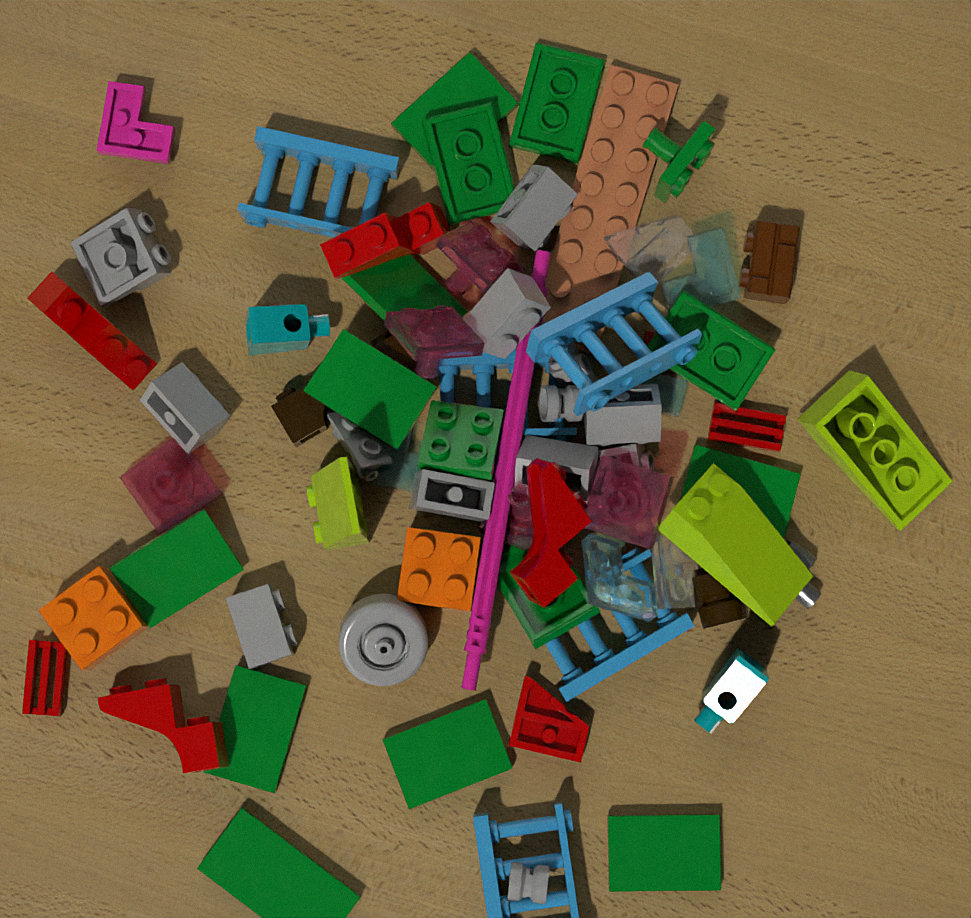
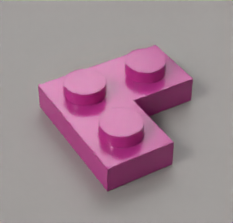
[96,81,176,165]

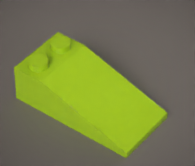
[797,370,953,531]
[306,456,370,551]
[657,463,813,627]

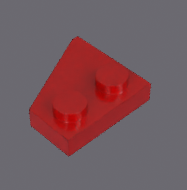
[508,676,589,763]

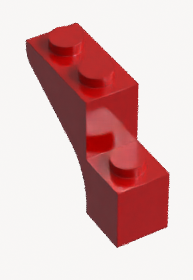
[320,202,455,279]
[27,271,157,390]
[510,458,592,607]
[97,678,229,774]

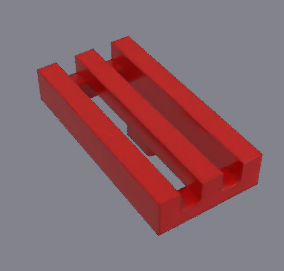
[707,403,786,453]
[22,640,67,716]

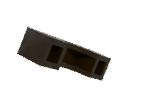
[271,332,421,448]

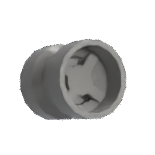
[539,385,583,422]
[507,862,549,904]

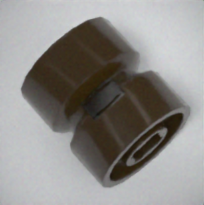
[690,573,749,629]

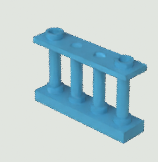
[237,126,400,238]
[526,272,702,416]
[428,348,577,442]
[521,547,694,702]
[473,801,579,918]

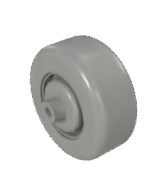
[338,594,428,686]

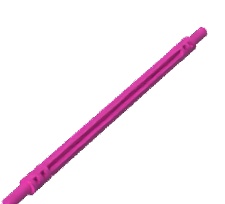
[461,250,551,691]

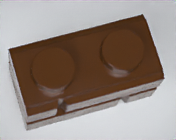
[738,221,800,304]

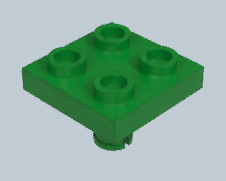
[642,121,716,203]
[417,400,504,480]

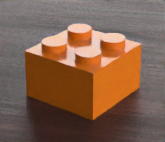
[397,527,481,612]
[38,566,149,671]

